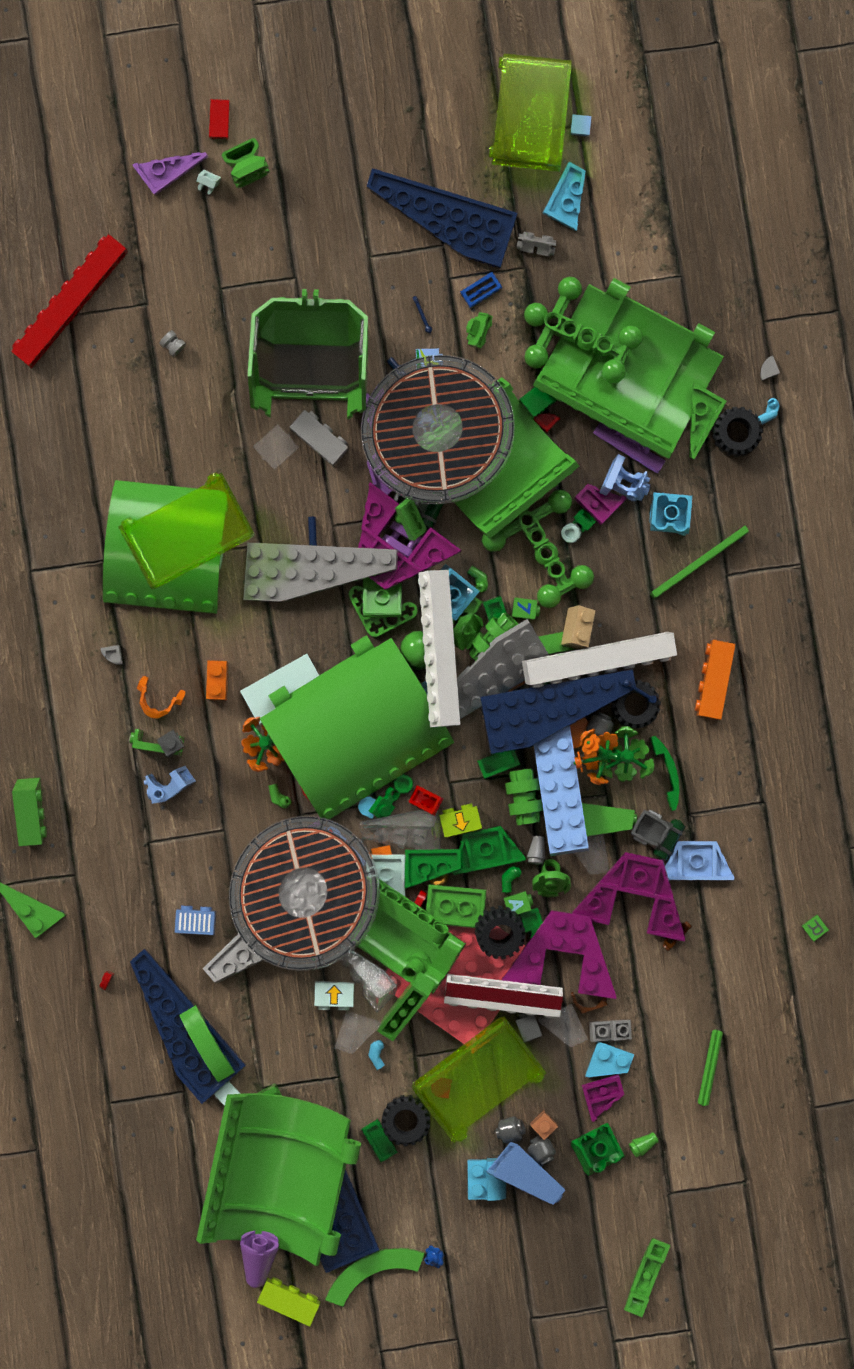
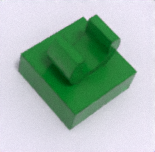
[572,508,597,533]

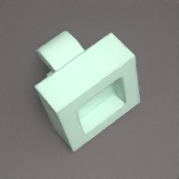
[197,170,221,194]

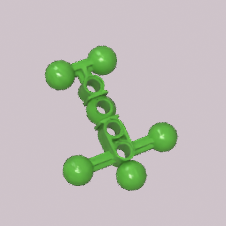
[524,277,643,384]
[482,489,594,608]

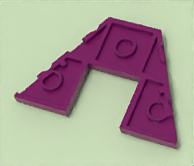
[358,482,462,590]
[572,852,685,942]
[502,910,617,999]

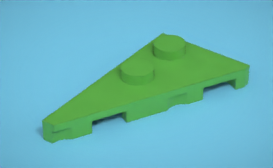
[689,383,727,460]

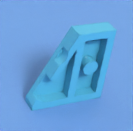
[585,1041,634,1077]

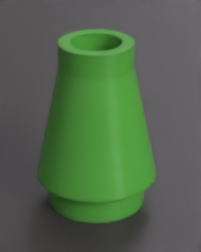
[629,1132,659,1158]

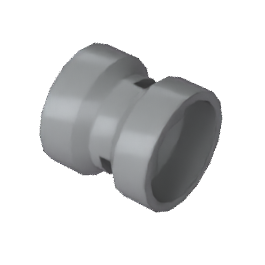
[159,330,186,357]

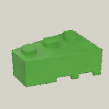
[12,778,47,846]

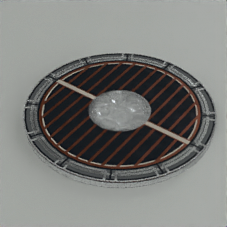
[361,355,515,504]
[229,816,380,971]

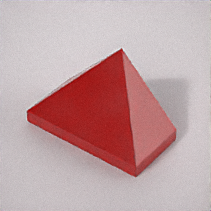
[409,785,444,816]

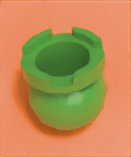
[400,631,426,670]

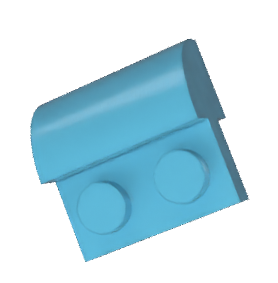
[467,1158,506,1201]

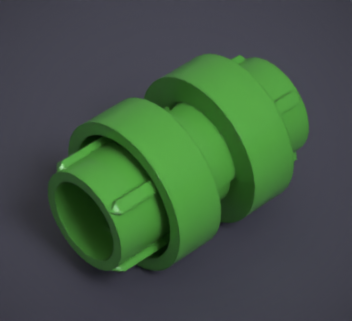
[469,613,519,661]
[505,768,543,825]

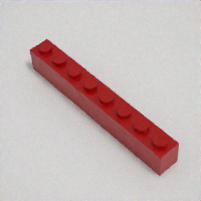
[11,234,128,369]

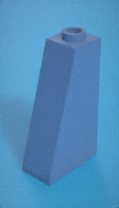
[486,1142,565,1205]

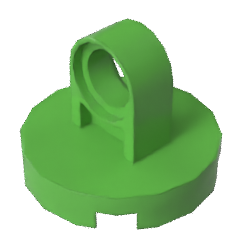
[532,859,571,897]

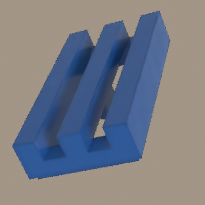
[460,272,502,309]

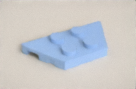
[665,841,734,880]

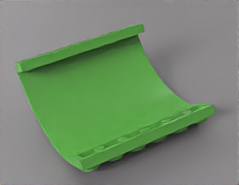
[419,377,580,539]
[103,480,229,614]

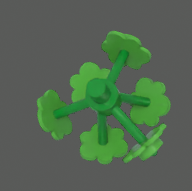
[599,726,654,782]

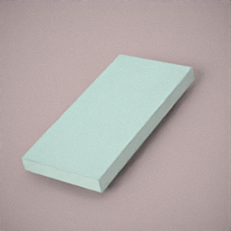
[240,654,319,724]

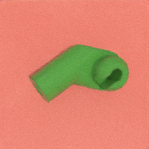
[467,565,488,593]

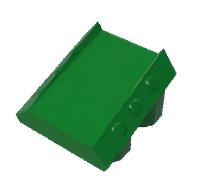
[571,1123,625,1176]

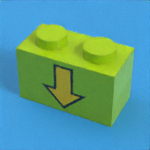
[439,803,482,837]

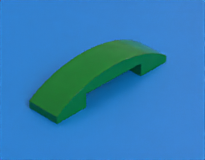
[650,736,680,811]

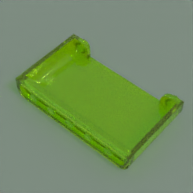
[489,53,572,172]
[118,472,255,589]
[412,1016,547,1143]

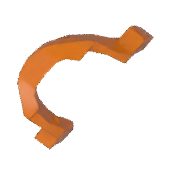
[137,676,185,719]

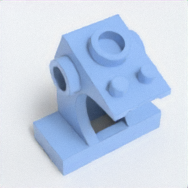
[599,454,650,501]
[144,766,196,804]

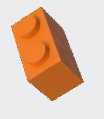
[206,660,228,700]

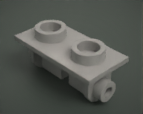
[517,232,556,257]

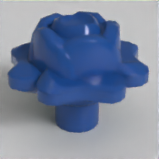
[424,1245,444,1268]

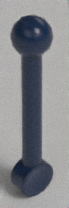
[413,296,432,333]
[623,680,657,703]

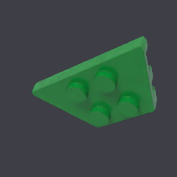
[453,826,526,875]

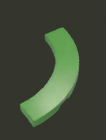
[325,1248,425,1307]

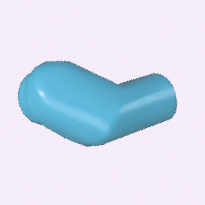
[758,398,780,425]
[368,1040,385,1070]

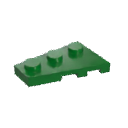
[405,849,463,889]

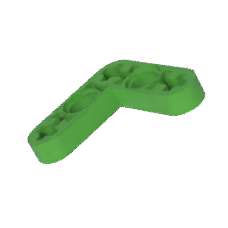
[349,586,418,637]

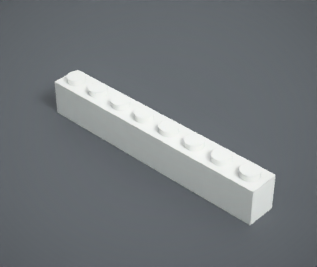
[418,570,460,727]
[522,632,677,688]

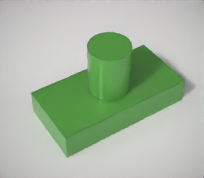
[395,497,427,541]

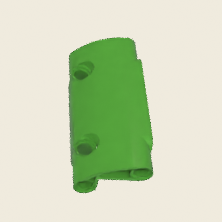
[350,876,466,994]

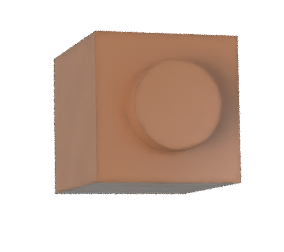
[530,1110,558,1140]

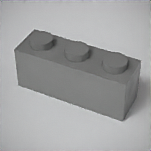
[290,410,348,467]

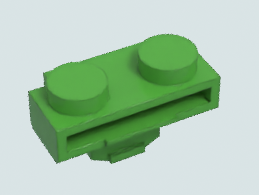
[466,312,493,349]

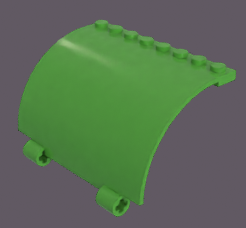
[533,278,724,459]
[259,635,454,821]
[196,1093,361,1266]

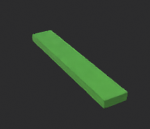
[650,526,749,599]

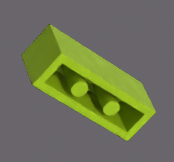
[257,1277,320,1327]

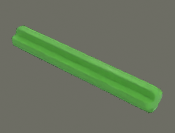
[698,1030,723,1106]

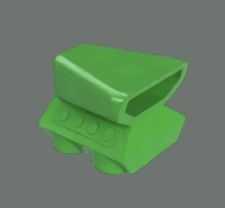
[222,138,270,188]

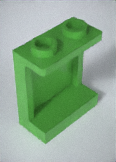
[130,729,185,756]

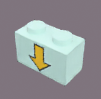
[314,981,354,1010]

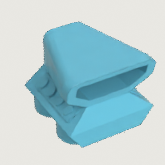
[649,492,692,536]

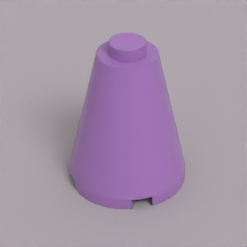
[240,1231,279,1288]

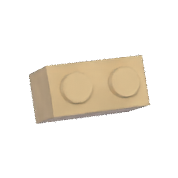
[561,605,595,650]

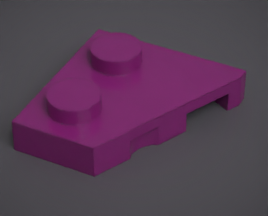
[574,484,627,525]
[581,1075,624,1122]

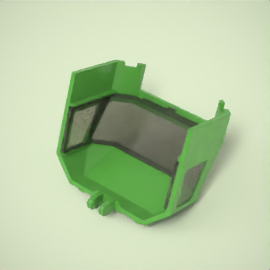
[248,289,368,420]

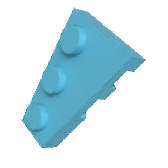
[543,162,586,231]

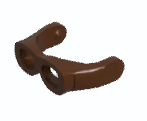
[662,921,692,952]
[570,992,608,1014]

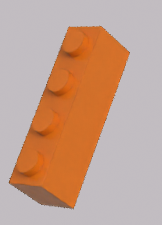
[694,640,735,720]

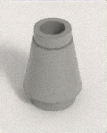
[527,836,546,865]

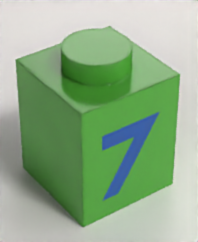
[512,597,540,621]

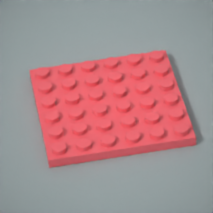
[378,925,526,1050]

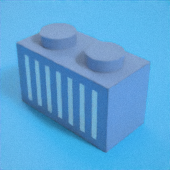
[175,905,216,935]

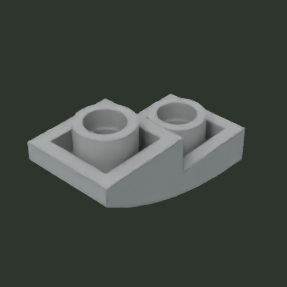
[589,1020,632,1042]

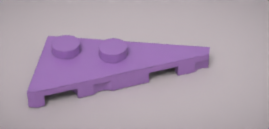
[132,152,208,196]

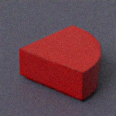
[533,414,560,433]
[99,971,114,991]

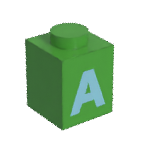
[503,891,534,914]

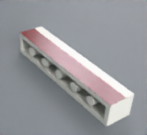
[444,974,563,1018]

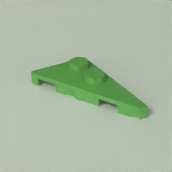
[0,883,66,938]

